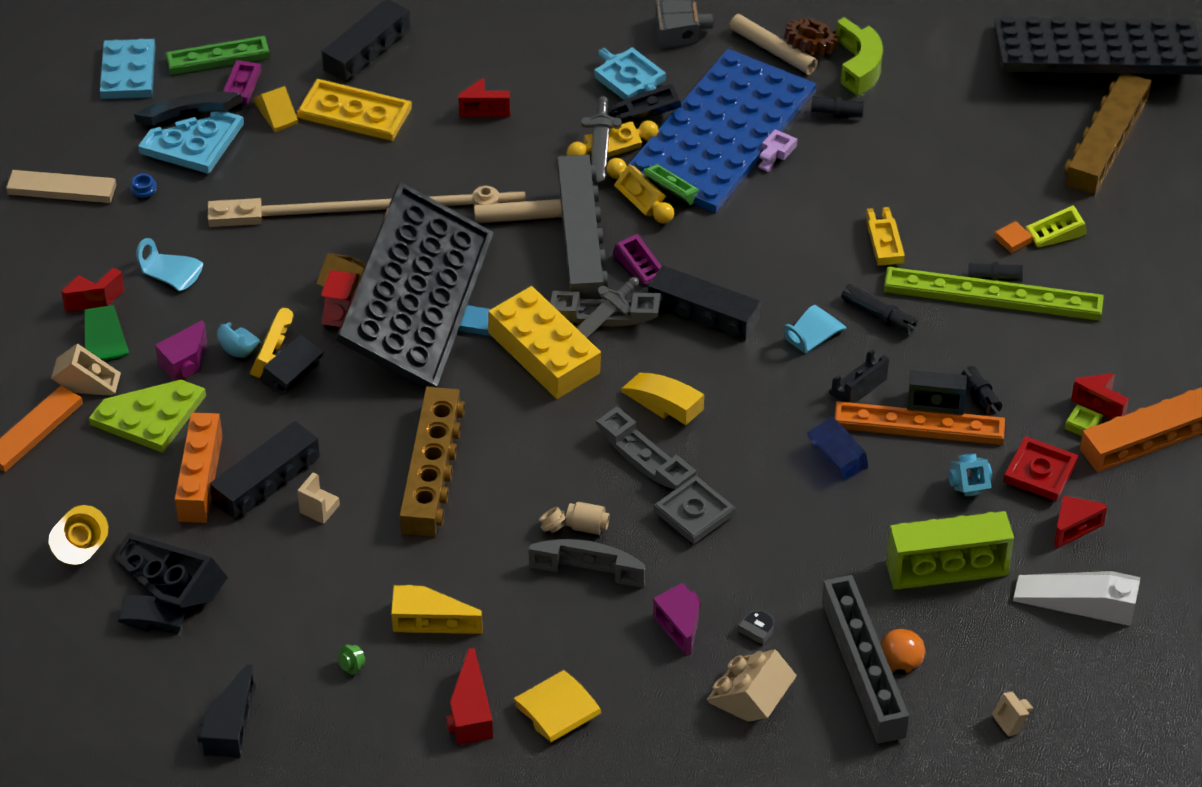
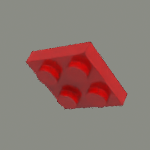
[1003,436,1079,502]

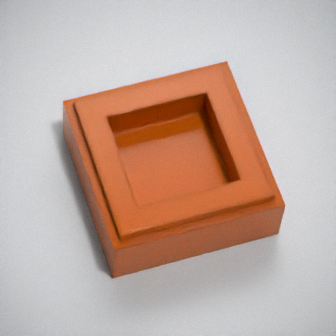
[994,221,1033,254]

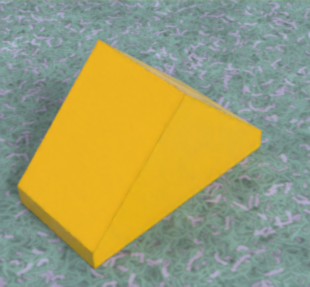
[253,86,298,132]

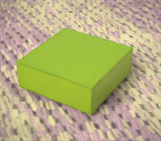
[1064,404,1103,436]

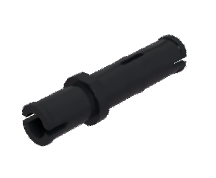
[841,283,918,334]

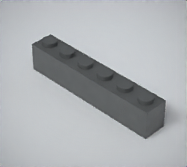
[558,155,608,299]
[822,575,909,744]

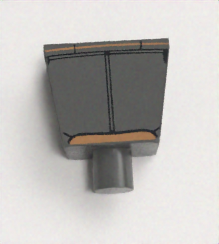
[656,0,713,49]

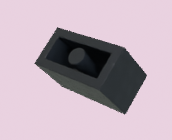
[907,370,967,415]

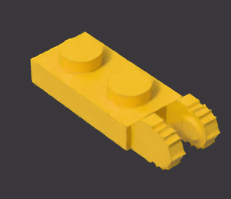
[866,207,905,266]
[250,307,294,379]

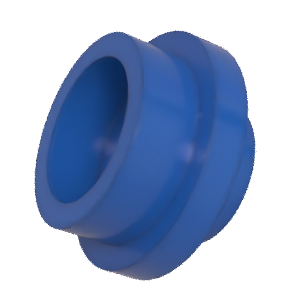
[130,174,157,198]

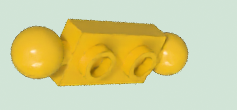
[567,121,659,158]
[606,158,674,224]

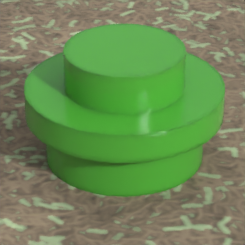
[338,645,365,675]

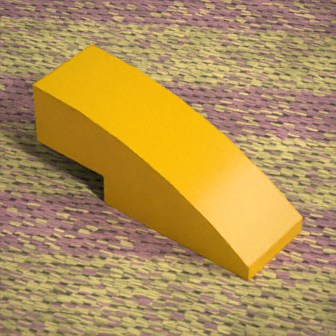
[621,373,704,425]

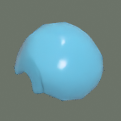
[217,322,262,358]

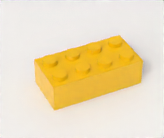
[488,286,601,399]

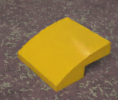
[514,670,601,742]

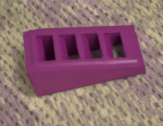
[612,234,662,287]

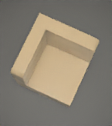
[297,473,340,524]

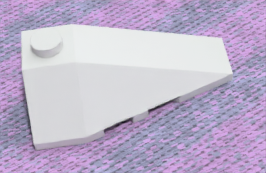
[1013,571,1140,626]

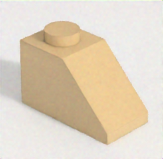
[51,344,121,396]

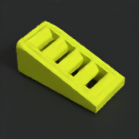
[1025,205,1087,248]

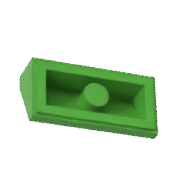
[643,164,699,206]

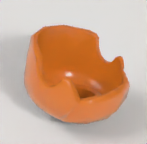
[880,629,926,673]

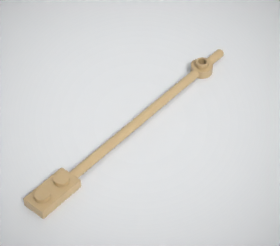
[208,186,526,227]

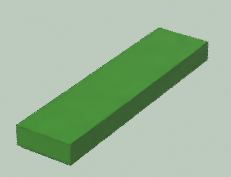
[166,36,270,75]

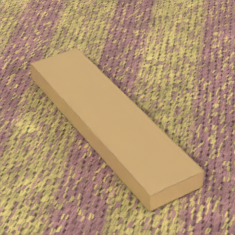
[6,170,116,203]

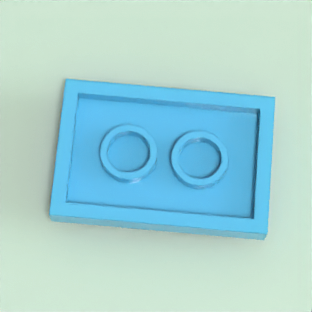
[100,39,155,99]

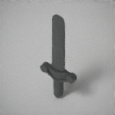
[581,96,622,182]
[577,277,639,338]

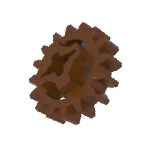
[783,18,839,56]

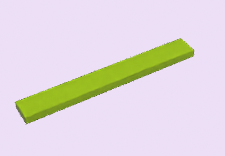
[884,267,1104,321]

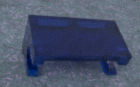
[807,416,869,479]

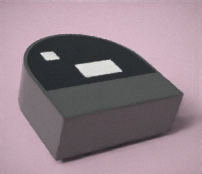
[738,611,774,645]

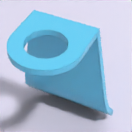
[136,238,203,291]
[783,305,847,354]

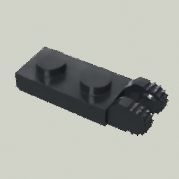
[607,84,682,124]

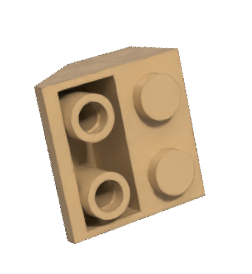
[707,649,797,722]

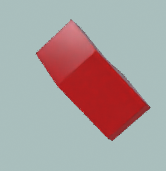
[61,268,125,312]

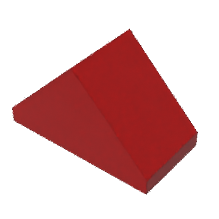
[1054,496,1108,549]

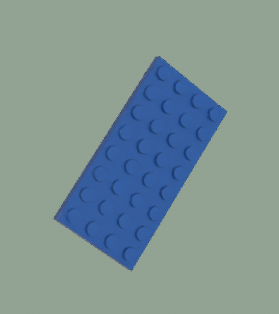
[628,49,816,213]

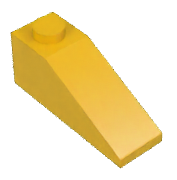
[391,585,483,634]

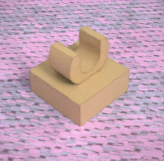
[992,692,1034,736]

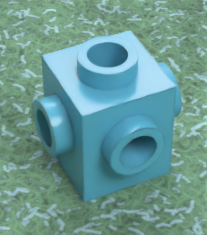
[948,453,992,496]

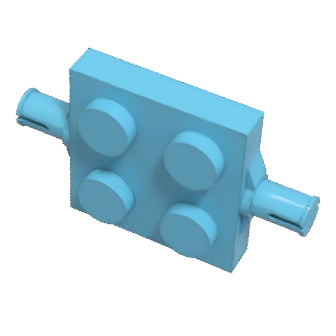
[594,47,666,100]

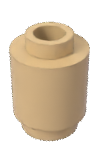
[565,502,610,535]

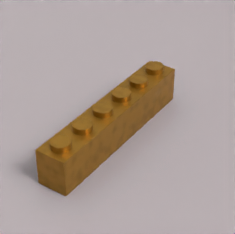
[1064,74,1151,195]

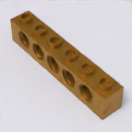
[400,387,465,537]

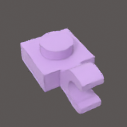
[759,130,797,172]

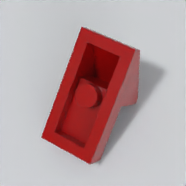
[458,78,510,117]
[321,270,358,327]
[1071,373,1129,420]

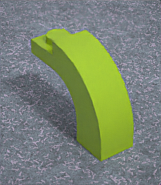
[836,17,883,96]

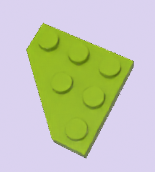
[89,380,206,453]

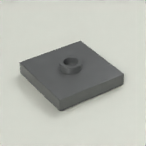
[654,475,736,544]

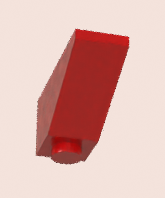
[446,648,493,745]

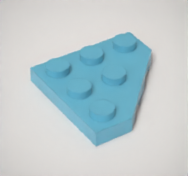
[138,111,244,174]

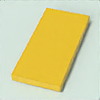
[297,79,412,141]

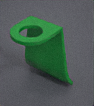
[85,305,129,361]

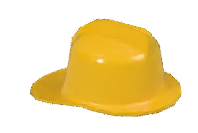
[49,505,109,565]

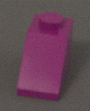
[155,320,207,381]
[653,583,701,656]

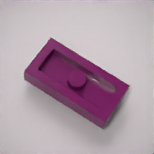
[223,60,262,105]

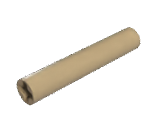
[730,14,818,75]
[474,199,562,223]

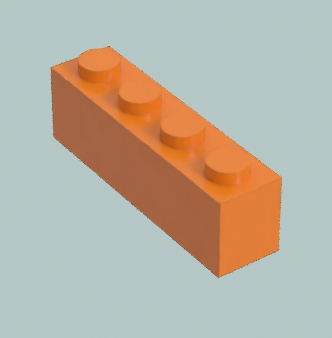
[175,413,223,523]

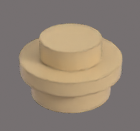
[539,507,566,533]

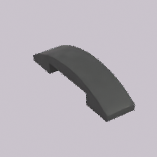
[550,291,661,327]
[596,406,697,489]
[529,539,645,588]

